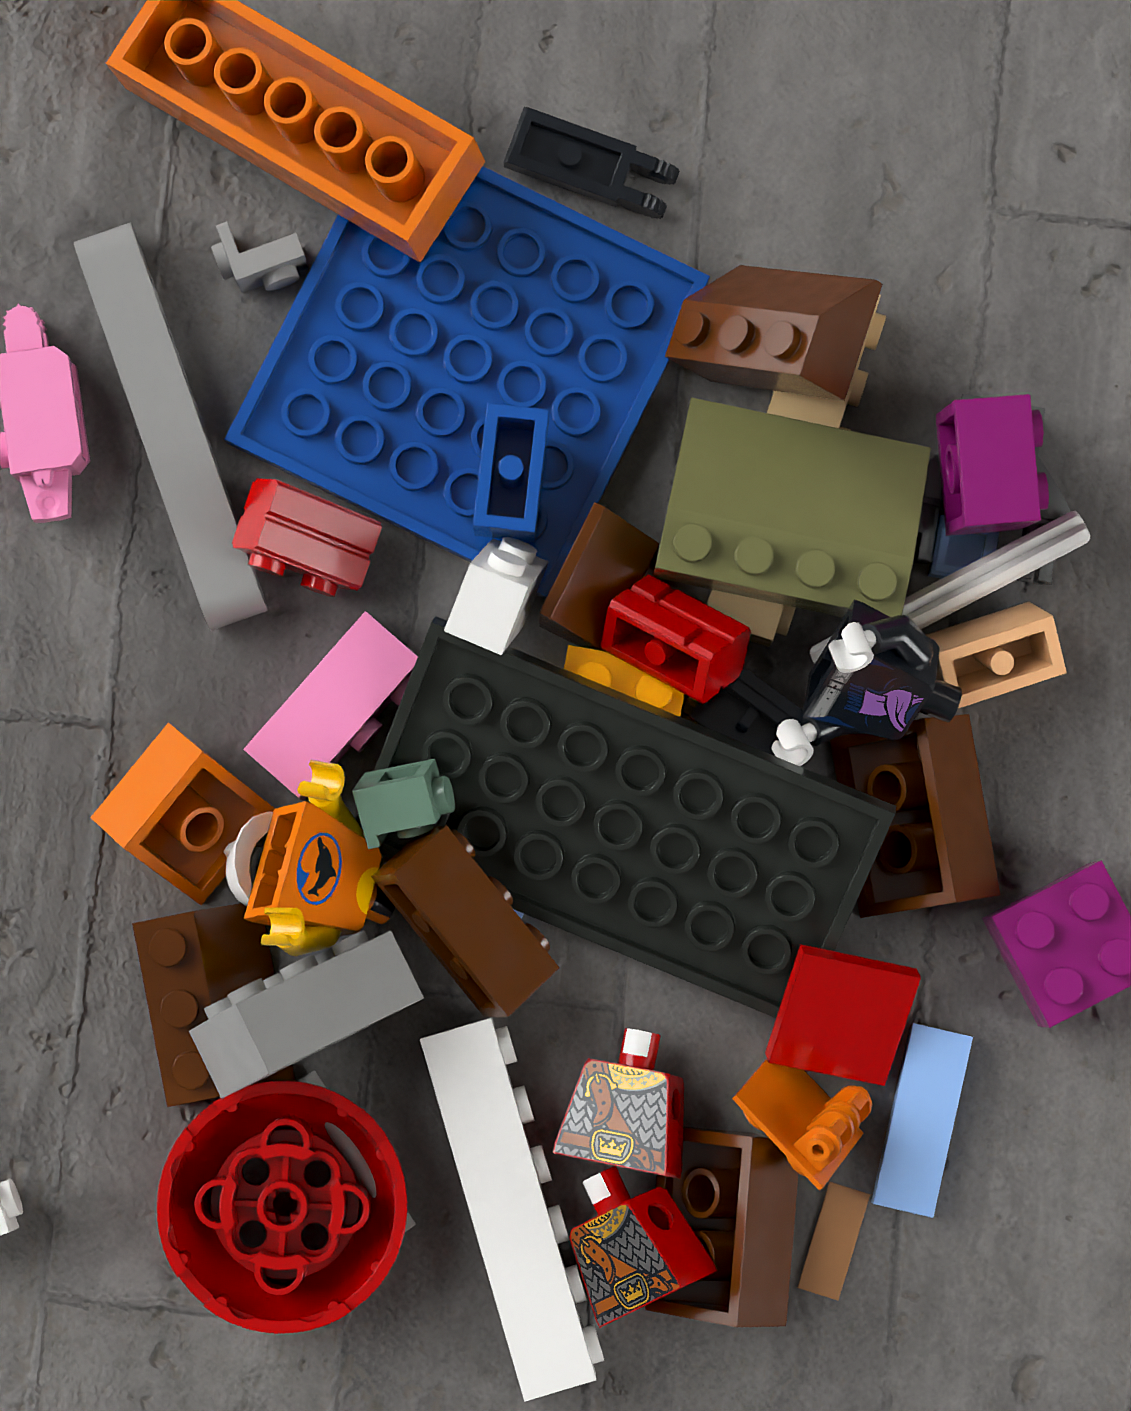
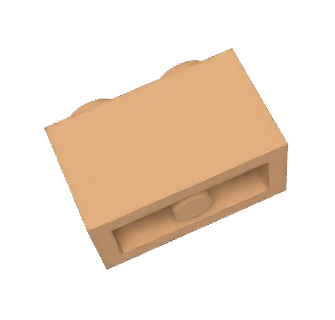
[926,602,1067,708]

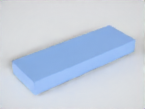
[871,1023,973,1218]

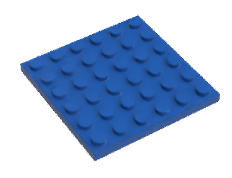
[224,166,710,599]

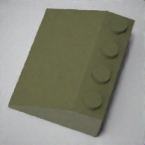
[653,397,931,617]

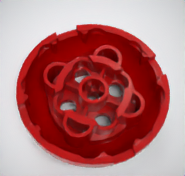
[157,1080,408,1334]

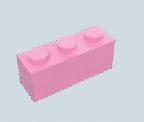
[243,611,418,801]

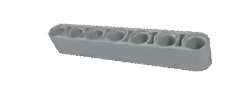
[74,222,268,631]

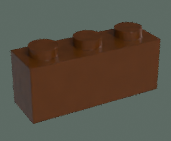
[371,825,560,1017]

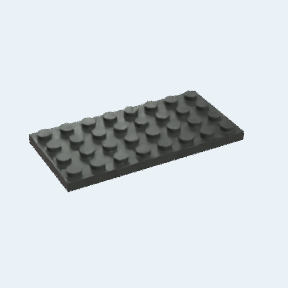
[356,616,896,1018]

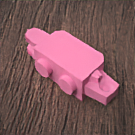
[0,304,90,523]

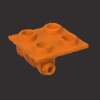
[732,1058,872,1191]

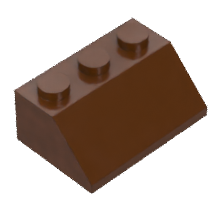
[665,265,883,401]
[830,714,1001,918]
[132,903,296,1107]
[645,1127,799,1328]

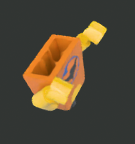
[244,759,395,957]

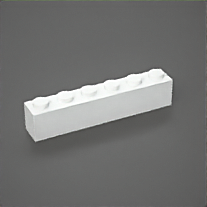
[420,1017,604,1402]

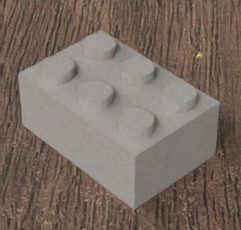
[189,930,424,1099]

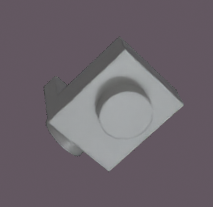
[211,221,309,293]

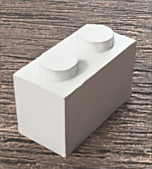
[444,537,549,655]

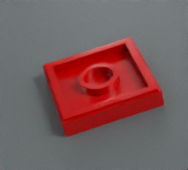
[765,944,921,1086]

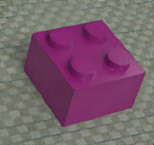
[936,394,1049,536]
[982,860,1131,1028]

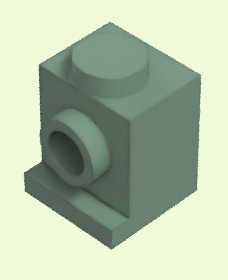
[352,758,455,849]

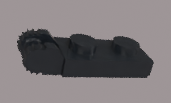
[504,107,680,219]

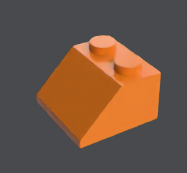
[90,723,275,905]

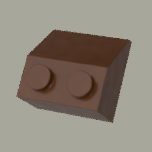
[539,502,659,652]

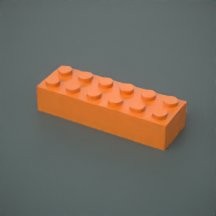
[106,0,485,263]

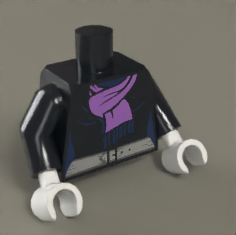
[771,599,962,766]

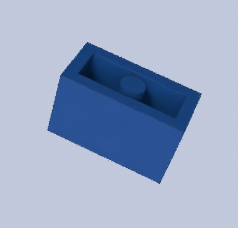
[473,403,549,542]

